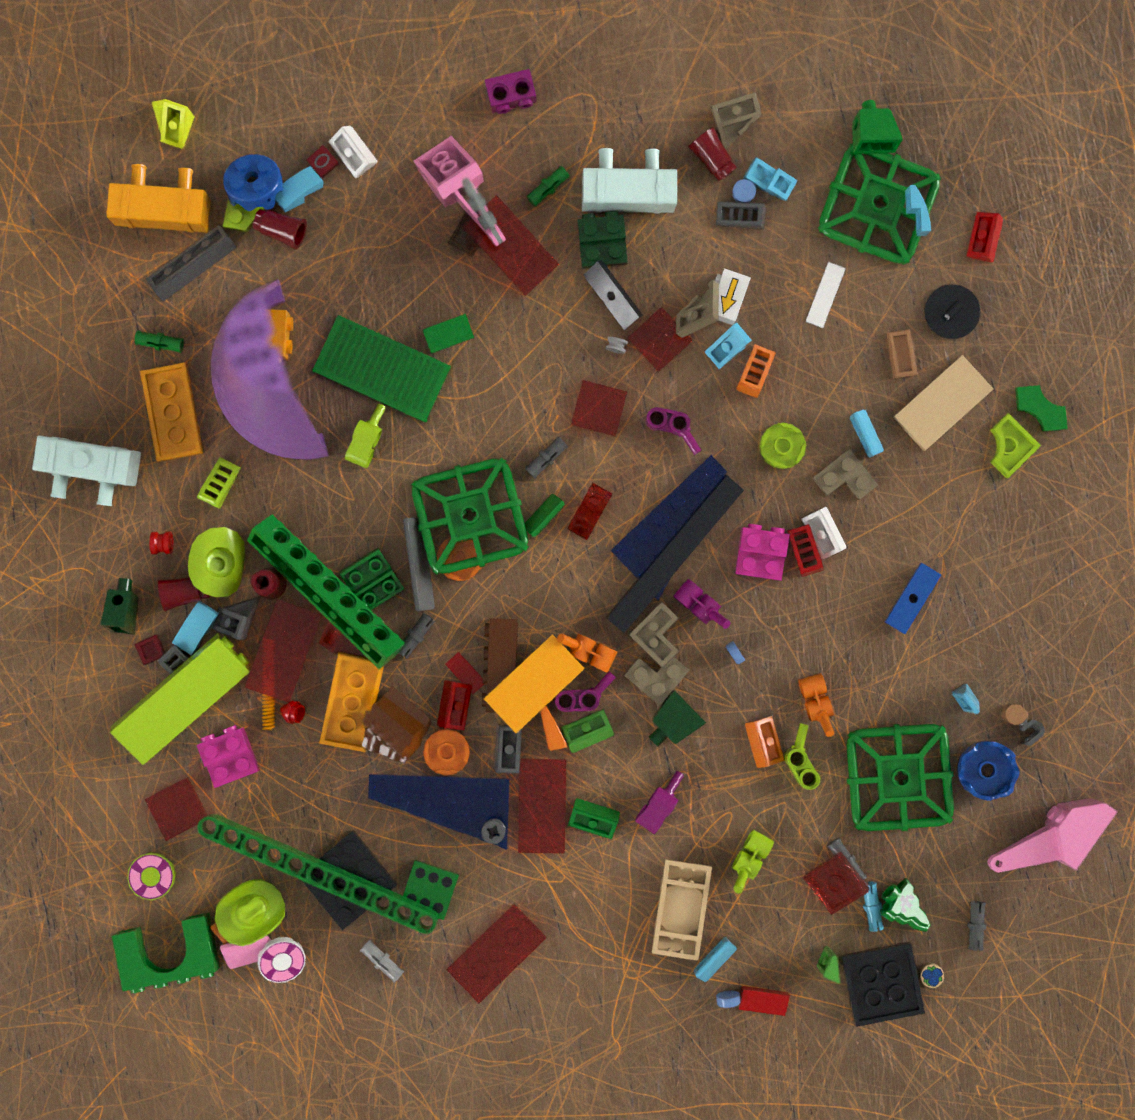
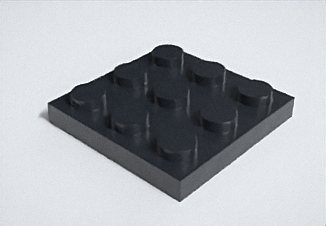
[302,830,398,931]
[841,942,925,1027]

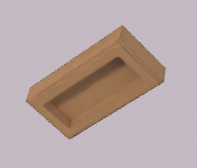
[886,329,918,379]

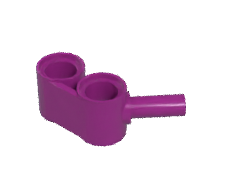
[646,407,702,455]
[673,579,730,629]
[555,671,616,712]
[635,771,684,834]

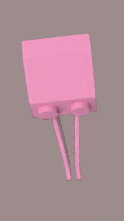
[988,798,1117,872]

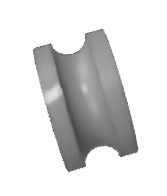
[605,337,628,354]

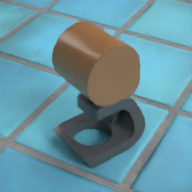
[1001,704,1045,746]

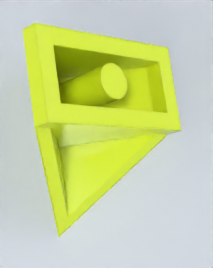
[152,99,194,149]

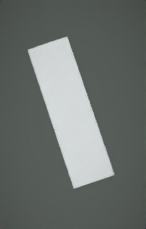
[806,262,846,328]

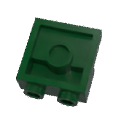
[577,211,628,269]

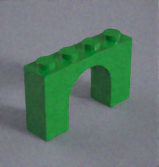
[112,912,220,994]

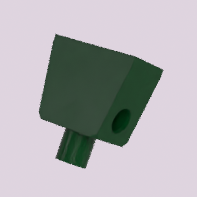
[100,578,139,635]
[648,690,706,747]

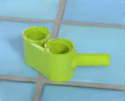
[345,404,386,469]
[784,723,820,790]
[732,829,774,893]

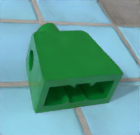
[852,100,903,154]

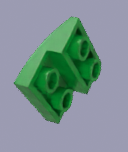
[339,547,405,610]

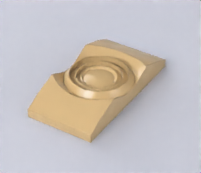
[652,859,712,960]

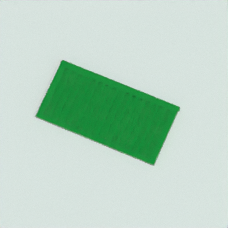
[312,315,451,423]

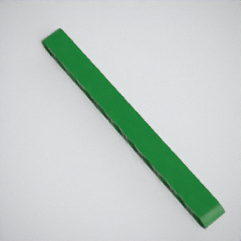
[197,814,439,934]

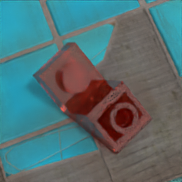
[567,482,612,540]
[319,622,367,658]

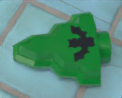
[881,878,931,932]

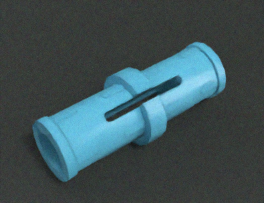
[861,881,884,932]

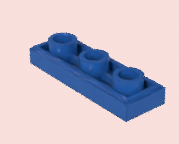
[884,563,941,634]

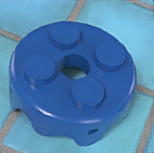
[223,154,283,211]
[957,741,1020,801]

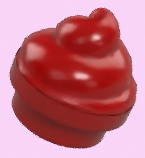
[280,700,305,724]

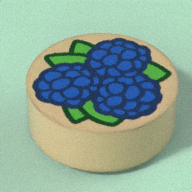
[919,963,944,988]

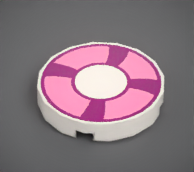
[258,937,305,983]

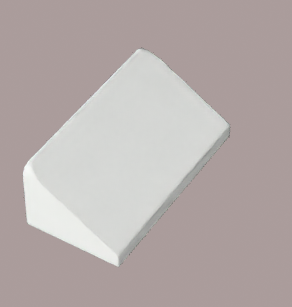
[328,126,378,178]
[802,507,846,560]

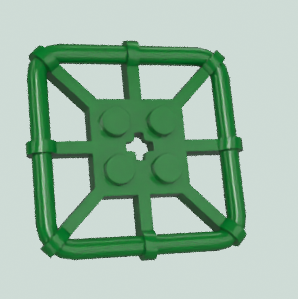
[818,143,941,265]
[411,458,529,575]
[846,724,954,832]

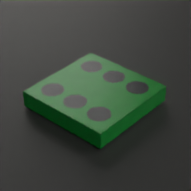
[403,860,459,920]

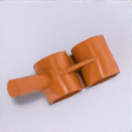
[557,633,618,673]
[798,673,835,737]

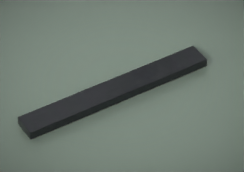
[605,475,744,633]

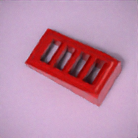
[787,524,824,577]

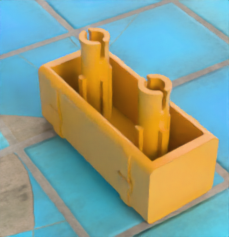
[107,164,211,233]

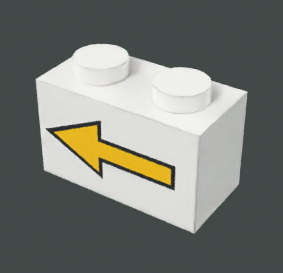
[715,268,751,325]

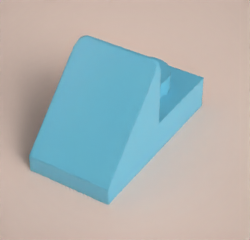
[705,323,752,369]

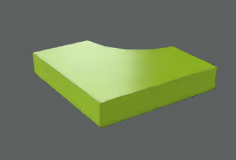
[990,413,1041,479]

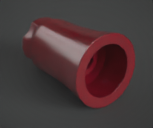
[688,127,737,181]
[253,209,307,250]
[251,567,287,600]
[158,577,211,611]

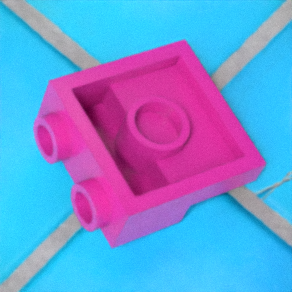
[735,524,790,581]
[196,725,260,788]

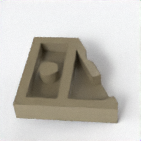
[710,92,762,149]
[676,280,719,338]

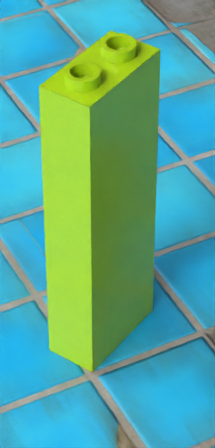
[110,633,250,765]

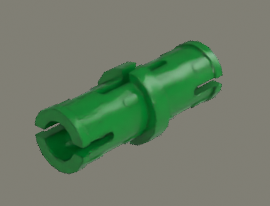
[526,166,570,207]
[134,330,184,353]

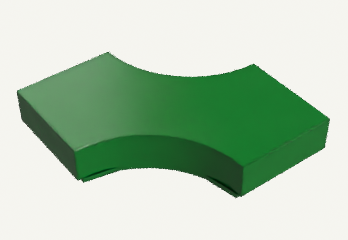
[1015,385,1068,432]

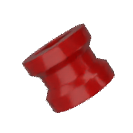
[149,531,174,555]

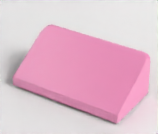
[220,935,271,969]

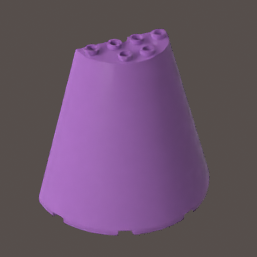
[211,279,329,460]

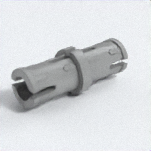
[360,940,404,983]

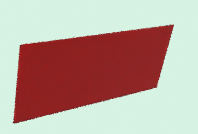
[445,652,484,695]

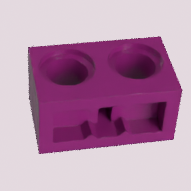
[485,69,537,114]

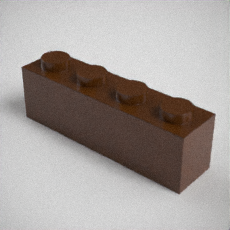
[482,618,518,713]

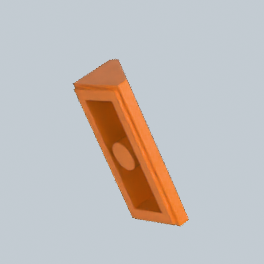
[745,716,785,768]

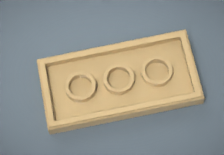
[893,355,993,451]

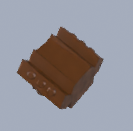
[362,686,431,763]

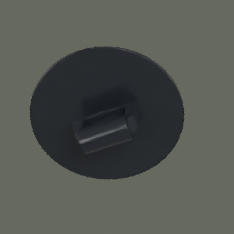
[924,284,980,339]

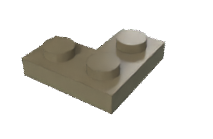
[812,449,878,500]
[629,602,679,668]
[624,657,689,706]

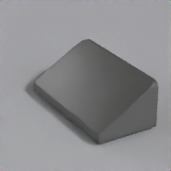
[494,725,522,773]

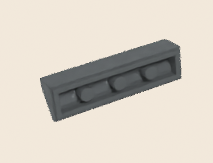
[146,225,236,301]
[403,518,435,611]

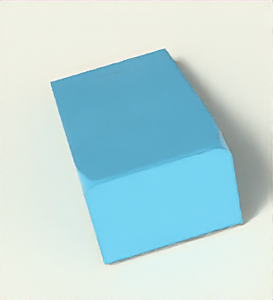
[952,684,980,714]

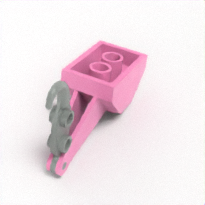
[413,136,506,246]

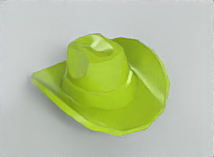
[188,527,245,597]
[215,879,285,946]

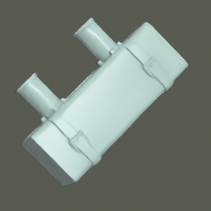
[582,148,677,214]
[33,435,141,506]

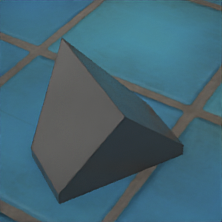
[212,596,261,640]

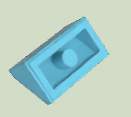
[849,410,884,458]
[694,937,737,982]

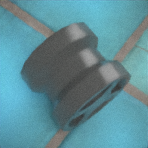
[481,818,506,844]

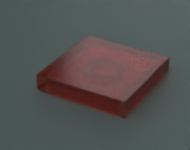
[627,307,693,373]
[571,380,627,437]
[145,777,208,841]
[803,852,870,915]

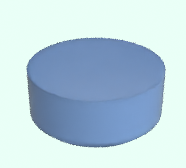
[732,179,756,203]
[726,641,745,664]
[716,991,741,1008]

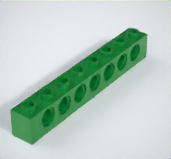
[247,514,405,670]

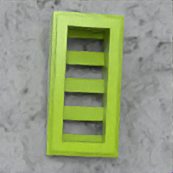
[197,457,241,509]

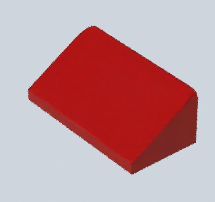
[966,212,1003,262]
[437,680,472,731]
[738,986,790,1016]

